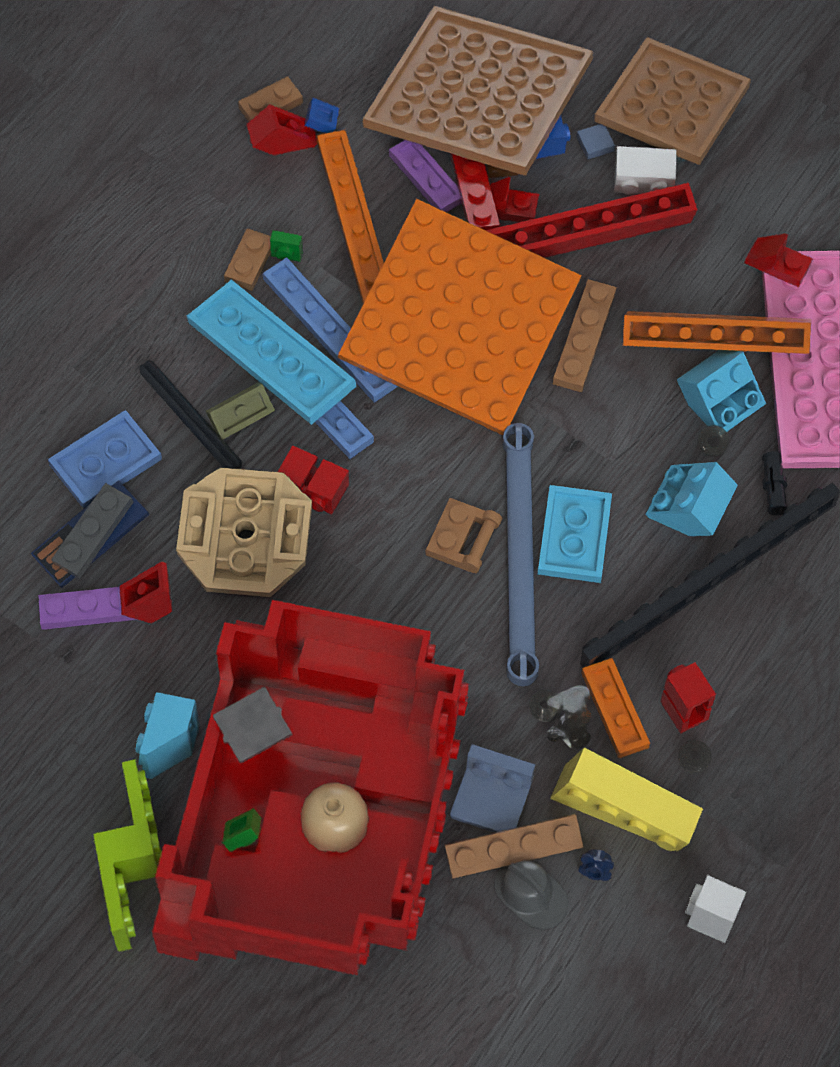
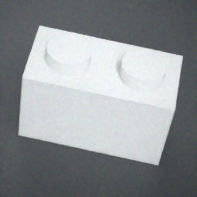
[614,146,676,195]
[685,875,746,943]

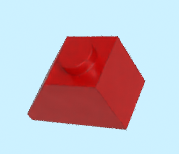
[247,104,317,155]
[120,562,172,624]

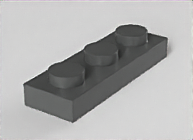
[51,483,133,579]

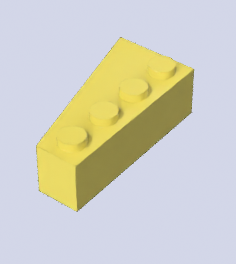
[550,747,703,851]

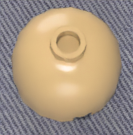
[301,783,369,853]

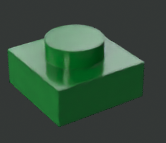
[270,230,303,262]
[222,808,261,852]

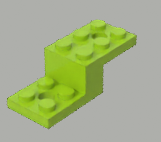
[93,760,162,952]

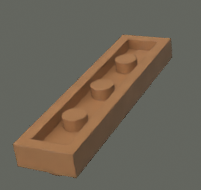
[553,279,617,392]
[444,814,584,879]

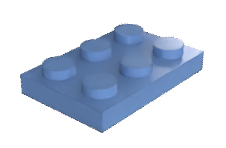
[48,410,162,509]

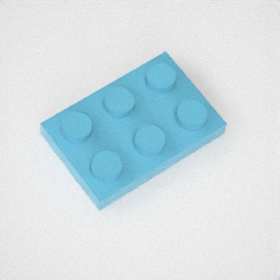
[538,485,612,583]

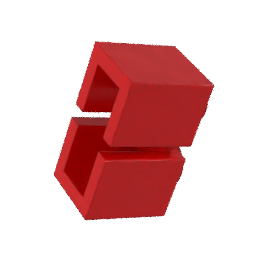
[277,446,349,514]
[660,662,716,734]

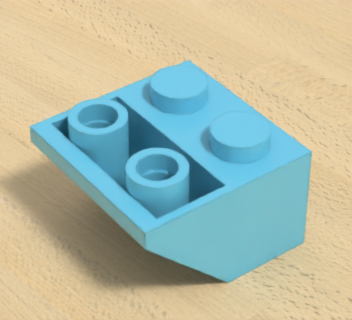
[676,350,766,436]
[646,462,738,536]
[136,692,200,779]

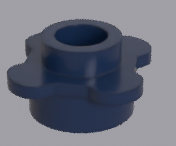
[579,849,614,881]

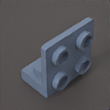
[450,744,535,832]

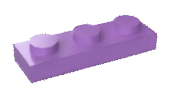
[389,140,462,212]
[39,587,137,630]

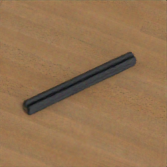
[139,360,242,469]

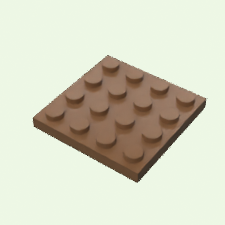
[595,37,751,165]

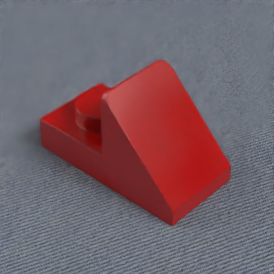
[490,177,539,222]
[744,233,813,288]

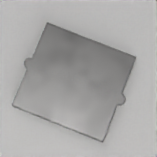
[213,687,292,764]

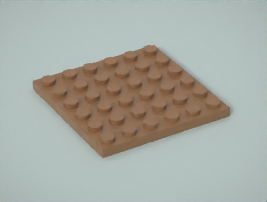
[363,6,593,176]

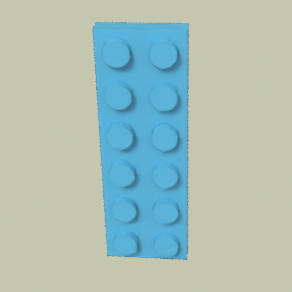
[187,280,356,425]

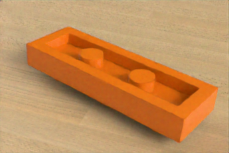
[581,658,650,758]

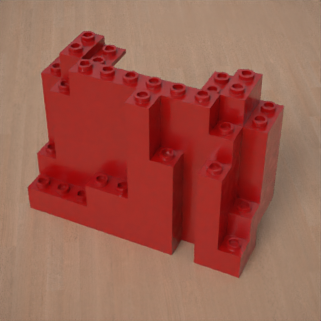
[152,600,469,975]

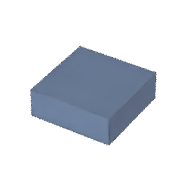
[577,124,615,160]

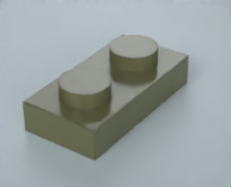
[206,382,275,439]

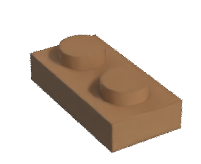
[238,77,303,122]
[224,229,271,291]

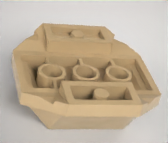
[176,468,312,597]

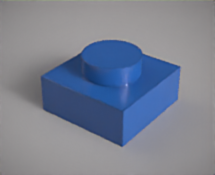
[305,98,339,134]

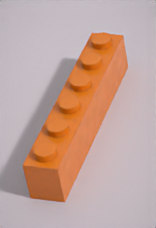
[623,311,812,354]

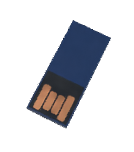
[31,480,149,588]

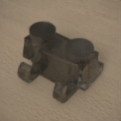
[547,685,591,749]

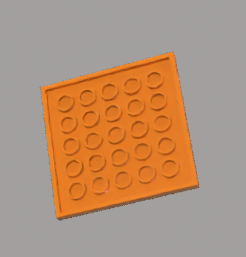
[338,199,582,435]

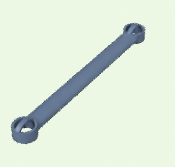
[502,423,539,686]

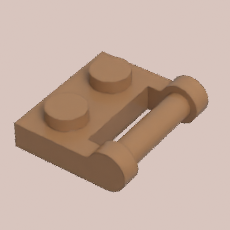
[426,498,502,573]

